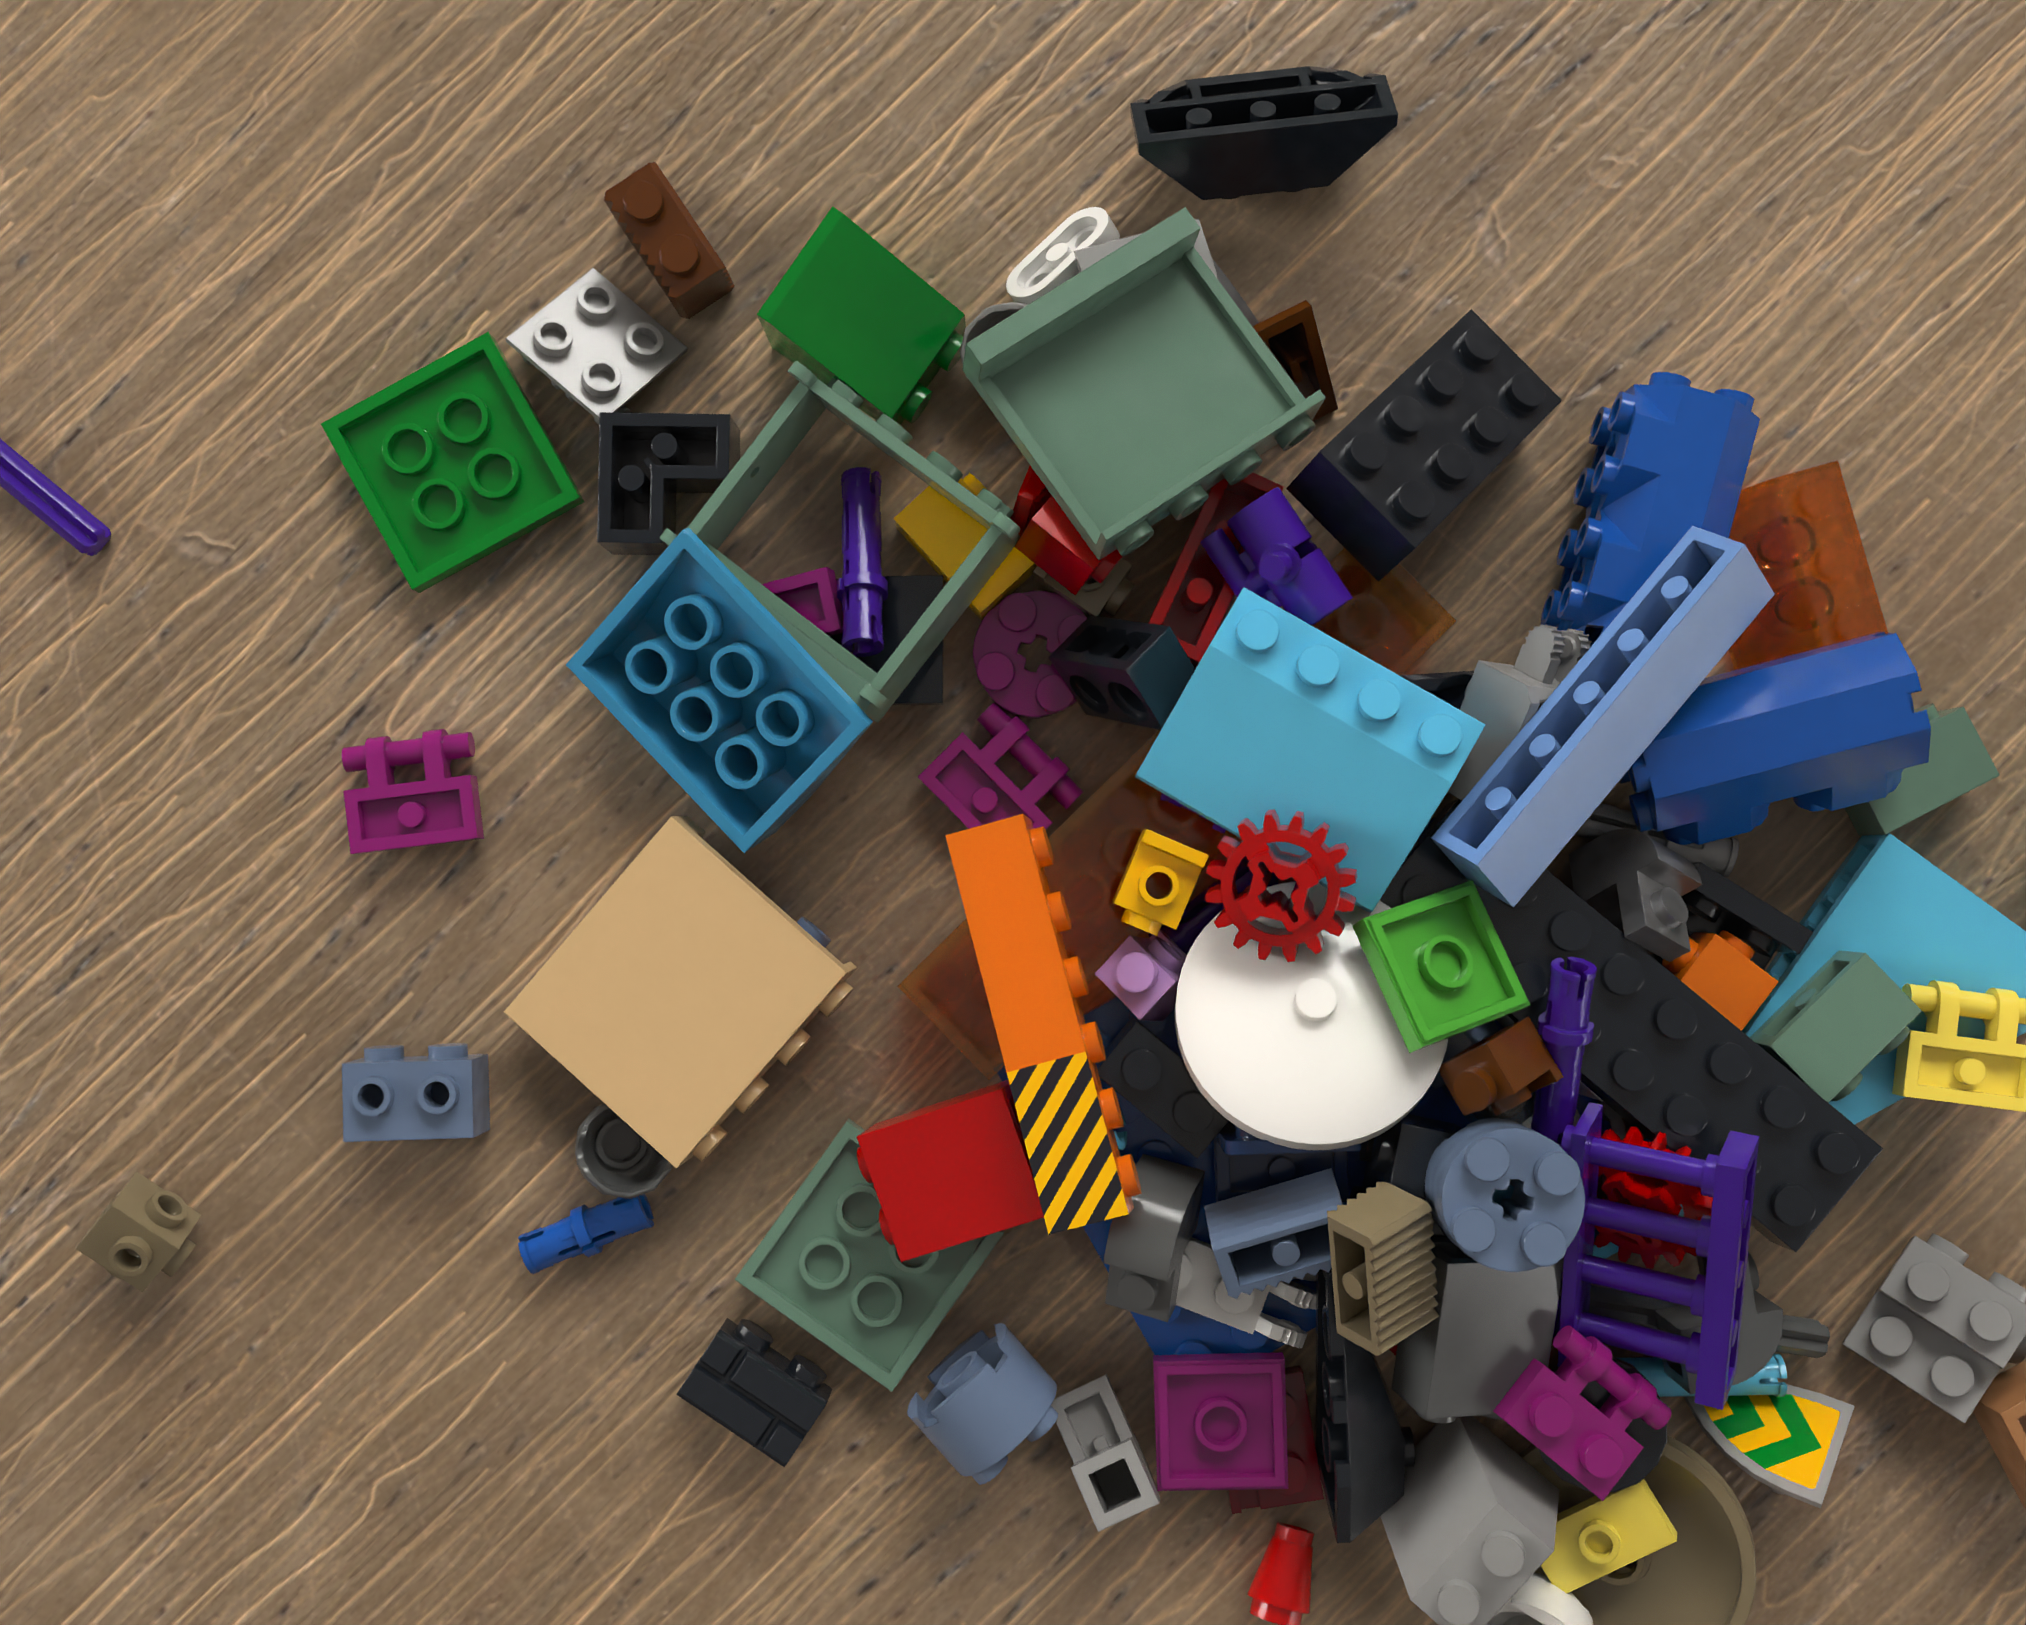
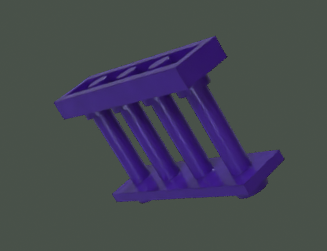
[1553,1102,1759,1410]

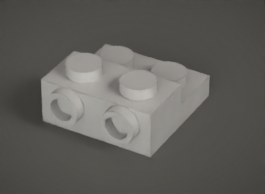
[1842,1233,2026,1423]

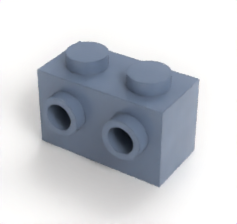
[342,1043,490,1142]

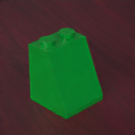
[757,206,966,425]

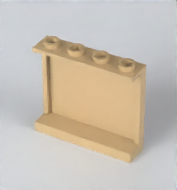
[504,816,857,1168]

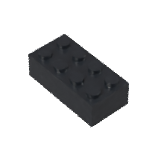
[1286,309,1562,582]

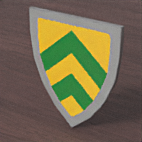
[1685,1384,1855,1509]

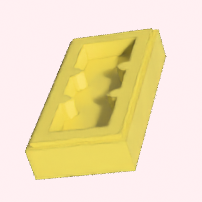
[1541,1479,1677,1594]

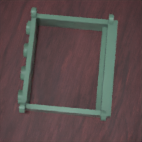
[659,360,1021,723]

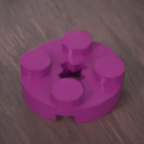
[973,591,1087,719]

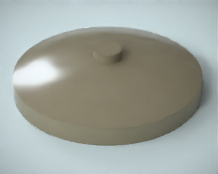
[1519,1435,1756,1625]

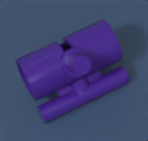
[1200,487,1353,626]

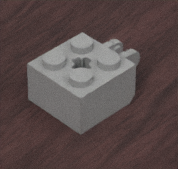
[1448,624,1592,800]

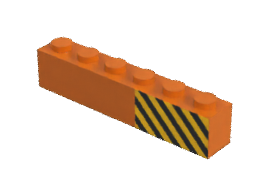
[945,814,1141,1235]

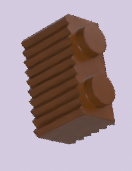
[604,162,735,319]

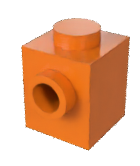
[1662,930,1779,1031]

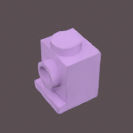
[1095,930,1187,1021]

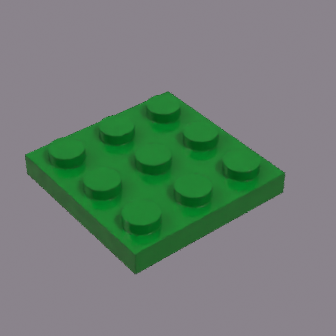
[321,332,585,593]

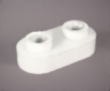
[1006,207,1120,304]

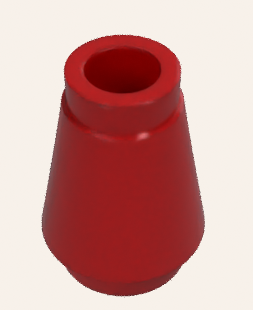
[1247,1522,1315,1625]

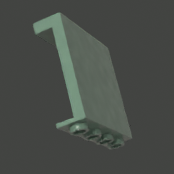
[962,207,1326,561]

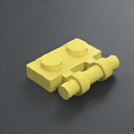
[1892,980,2026,1112]

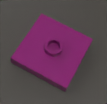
[1153,1352,1288,1491]

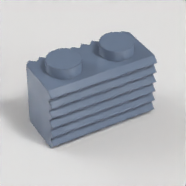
[1204,1168,1343,1299]

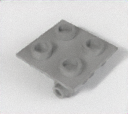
[506,268,688,424]

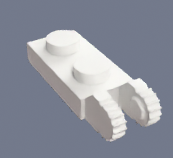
[1176,1237,1316,1348]

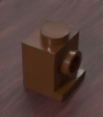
[1438,1016,1563,1116]

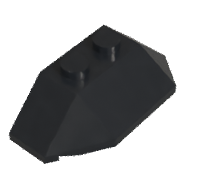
[1130,66,1398,200]

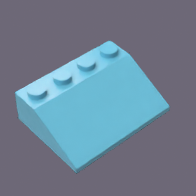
[1135,587,1485,913]

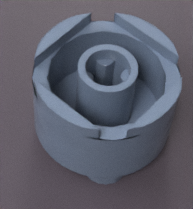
[1425,1118,1585,1272]
[907,1323,1058,1485]

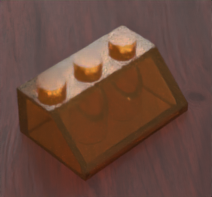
[1729,460,1888,670]

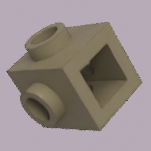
[75,1171,201,1292]

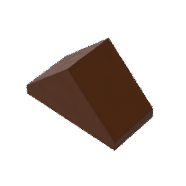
[1252,300,1338,421]

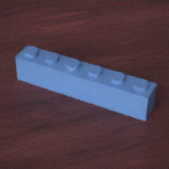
[1431,526,1775,908]

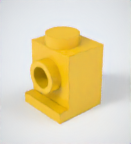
[1112,829,1209,936]

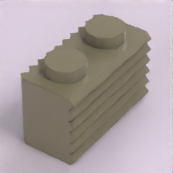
[1327,1182,1439,1356]

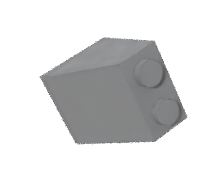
[1380,1416,1559,1625]

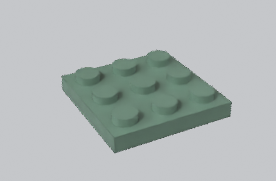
[735,1118,1004,1392]

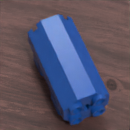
[1541,372,1760,647]
[1619,632,1931,845]

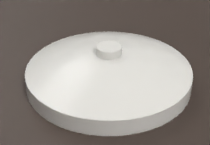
[1175,882,1448,1150]

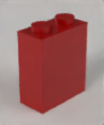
[857,1080,1044,1262]

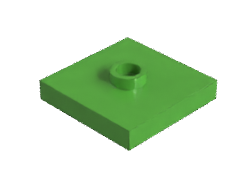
[1352,880,1530,1053]

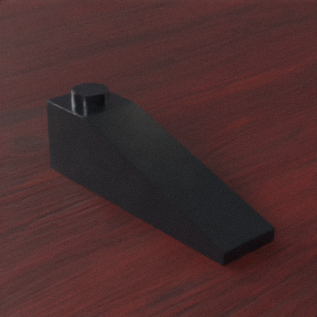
[1316,1268,1415,1543]

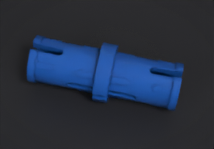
[518,1194,654,1274]

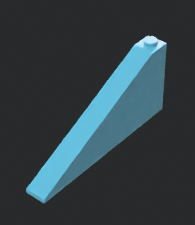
[1593,833,2026,1259]

